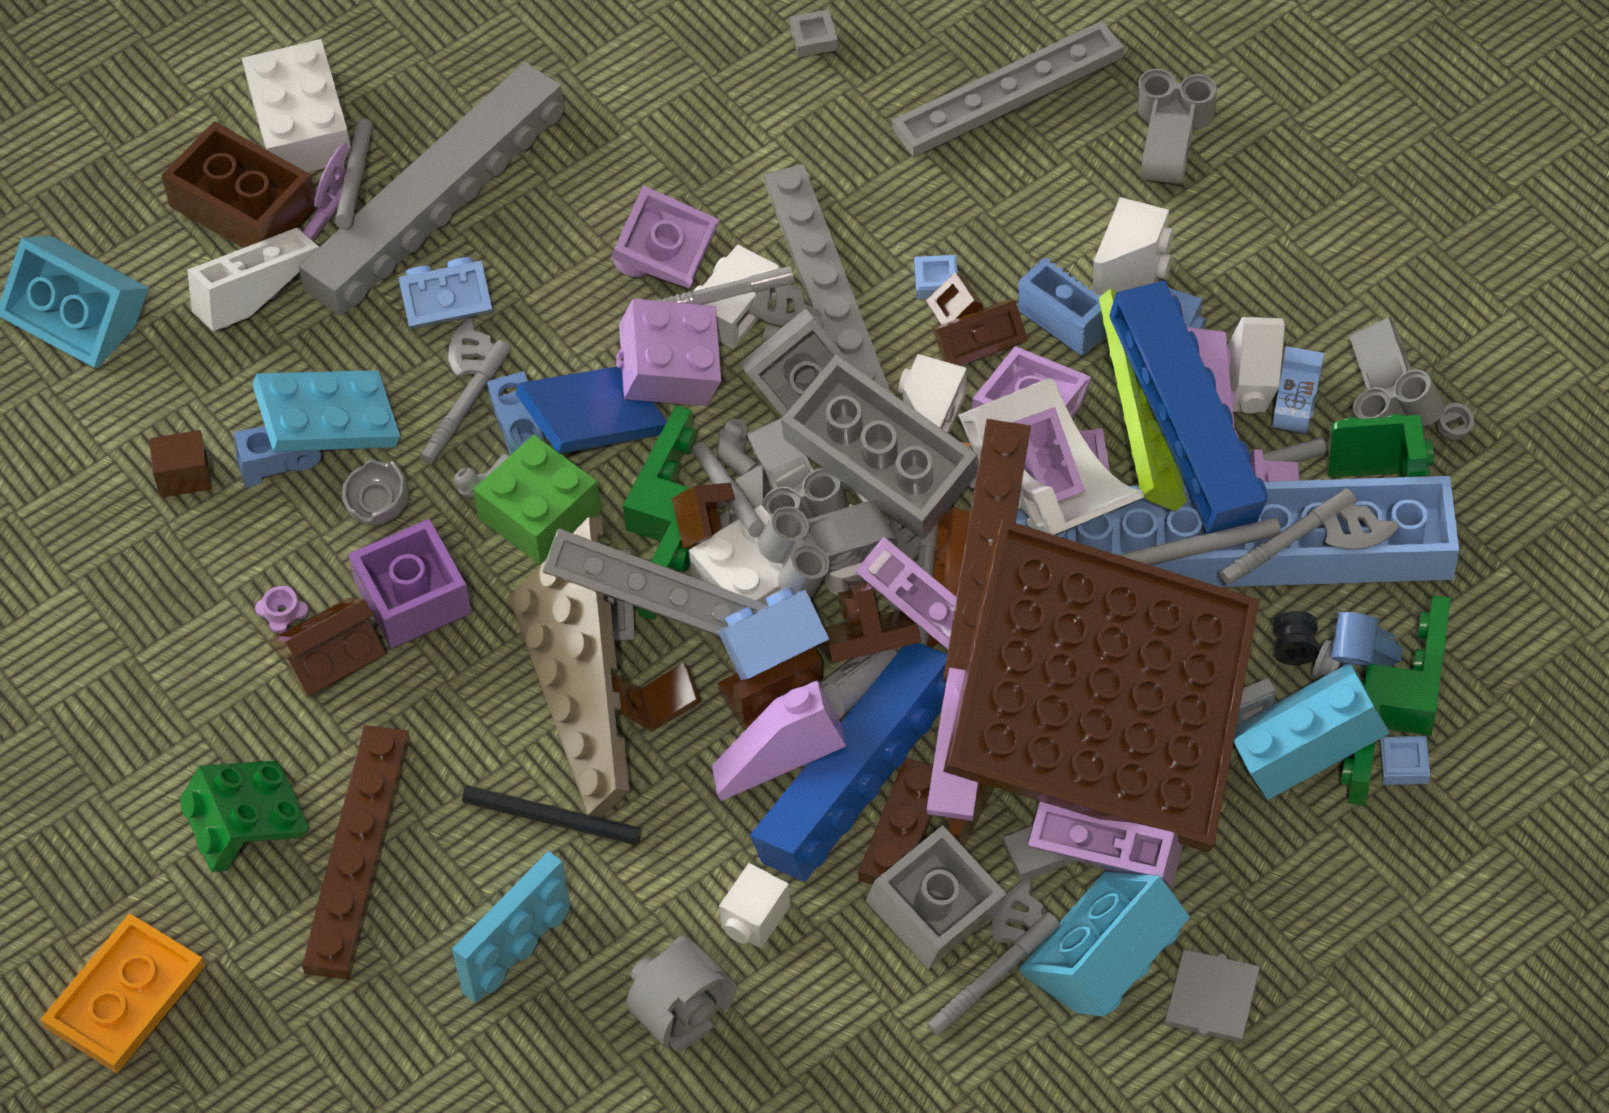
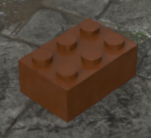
[161,121,316,248]

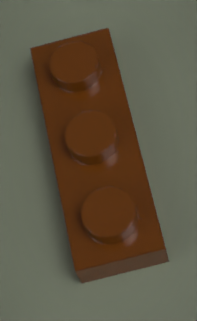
[858,758,934,885]

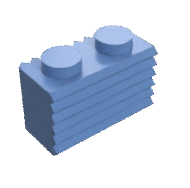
[1017,258,1107,356]

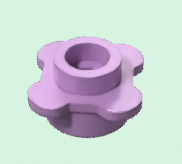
[255,586,308,633]

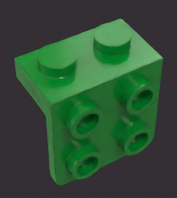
[1327,414,1434,478]
[180,761,309,872]

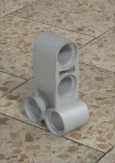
[1138,69,1217,185]
[1350,317,1445,426]
[746,417,849,519]
[758,501,897,598]

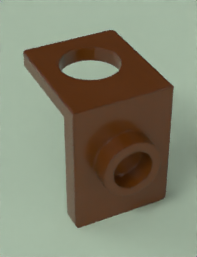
[611,663,701,732]

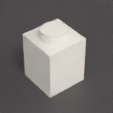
[719,863,791,949]

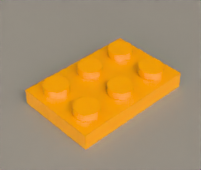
[40,913,205,1073]

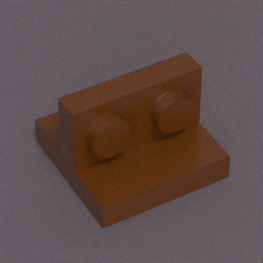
[819,575,921,663]
[269,598,386,696]
[718,647,841,731]

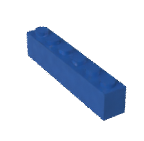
[1109,280,1267,534]
[750,643,947,882]

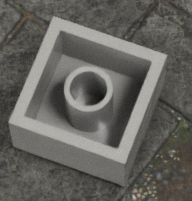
[866,825,1007,970]

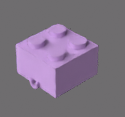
[616,299,721,406]

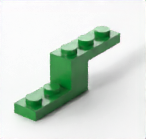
[623,405,697,621]
[1341,595,1451,806]

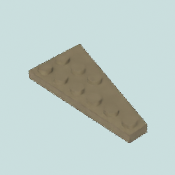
[509,517,629,817]

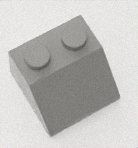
[740,308,852,417]

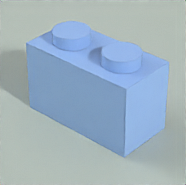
[717,586,829,680]

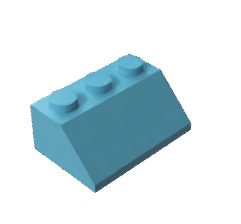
[0,236,149,368]
[1234,662,1390,800]
[1019,871,1190,1017]

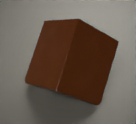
[149,430,212,497]
[672,482,735,549]

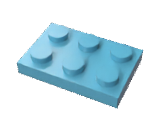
[252,370,400,452]
[452,851,570,1003]

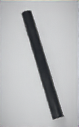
[462,785,642,846]

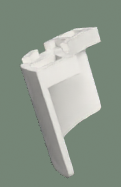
[959,379,1144,535]

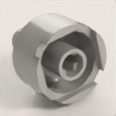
[625,935,736,1051]

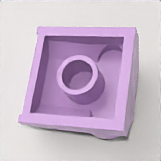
[611,185,719,288]
[972,346,1091,418]

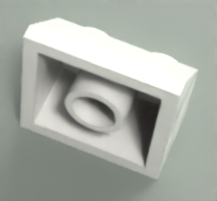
[1093,197,1174,296]

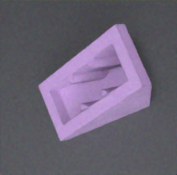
[1013,407,1085,501]

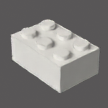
[242,39,351,172]

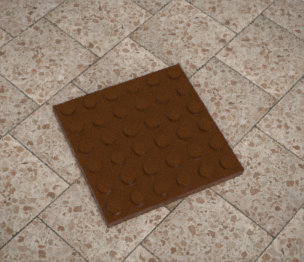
[943,519,1260,852]

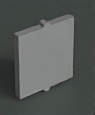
[1165,949,1260,1043]

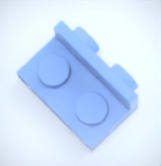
[398,257,492,329]

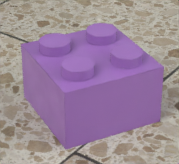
[348,519,472,649]

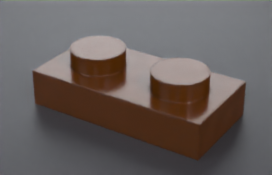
[933,299,1028,366]

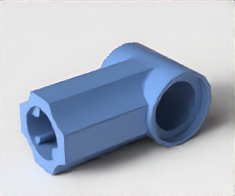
[1331,612,1403,667]

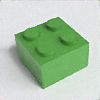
[473,435,602,565]

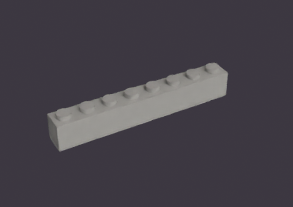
[298,62,565,317]

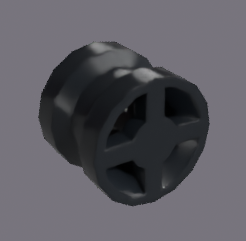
[1273,611,1319,665]

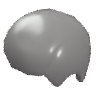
[342,459,409,525]

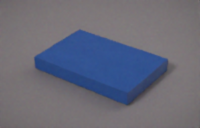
[515,366,667,454]

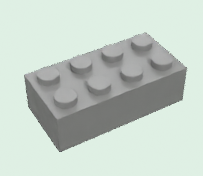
[781,354,978,540]

